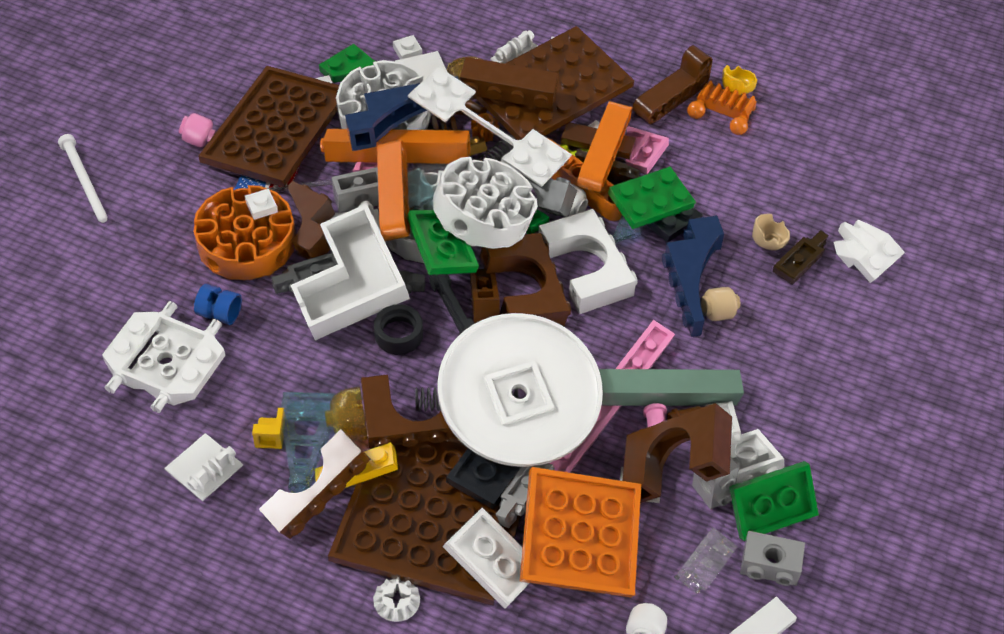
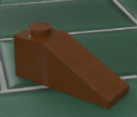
[469,269,500,324]

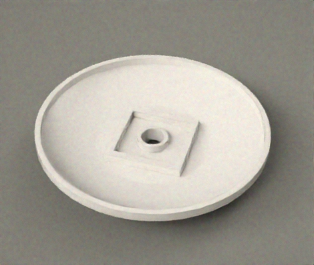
[437,313,603,467]

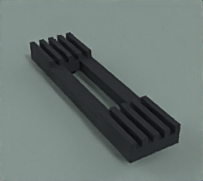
[429,274,474,335]

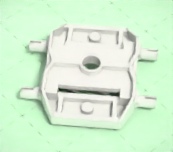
[102,301,225,413]

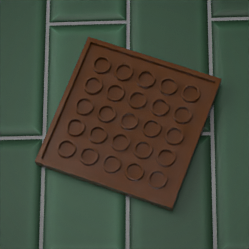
[328,438,522,606]

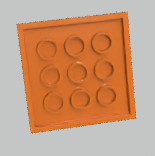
[520,467,641,598]

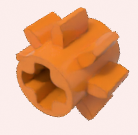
[471,113,499,142]

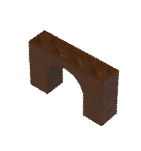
[480,233,571,327]
[361,374,457,448]
[623,403,732,503]

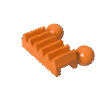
[687,80,757,135]

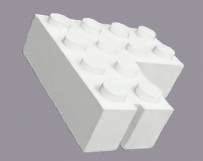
[291,204,410,340]

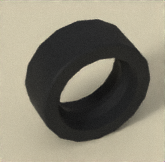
[374,304,423,355]

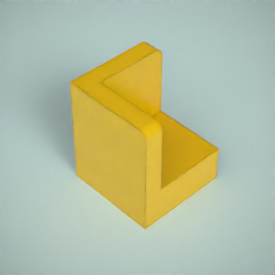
[252,408,286,449]

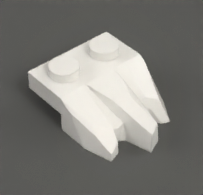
[834,220,905,283]

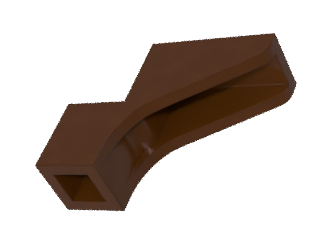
[288,181,335,260]

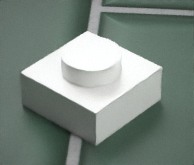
[393,35,422,59]
[245,188,278,220]

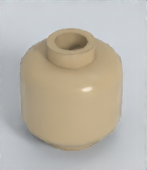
[700,287,740,321]

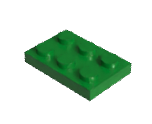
[608,166,696,230]
[407,210,479,275]
[729,461,819,541]

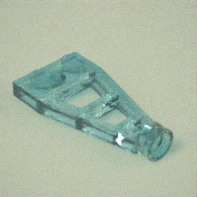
[281,392,337,493]

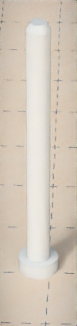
[58,134,108,223]

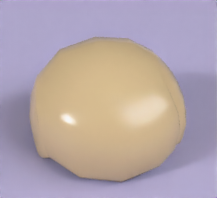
[752,214,790,251]

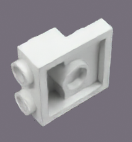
[733,429,784,484]

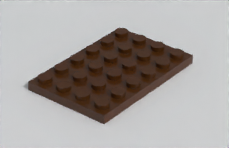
[474,26,635,140]
[198,66,340,187]

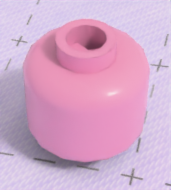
[179,113,216,148]

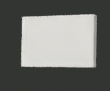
[443,508,529,608]

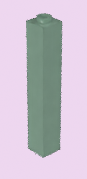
[599,369,744,406]

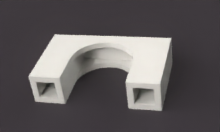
[539,209,637,314]

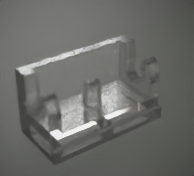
[674,527,738,593]

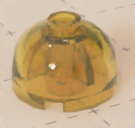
[325,386,368,442]

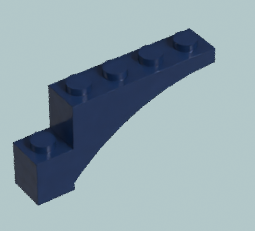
[345,76,459,151]
[662,215,724,337]

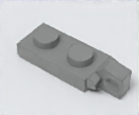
[496,463,555,528]

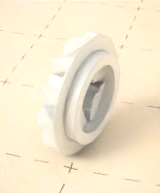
[373,577,420,622]

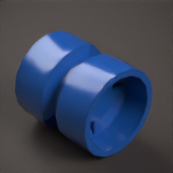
[194,283,242,326]

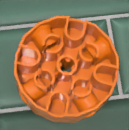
[193,185,296,280]

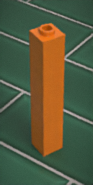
[320,129,471,164]

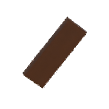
[561,122,636,160]

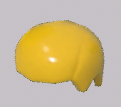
[722,65,757,95]

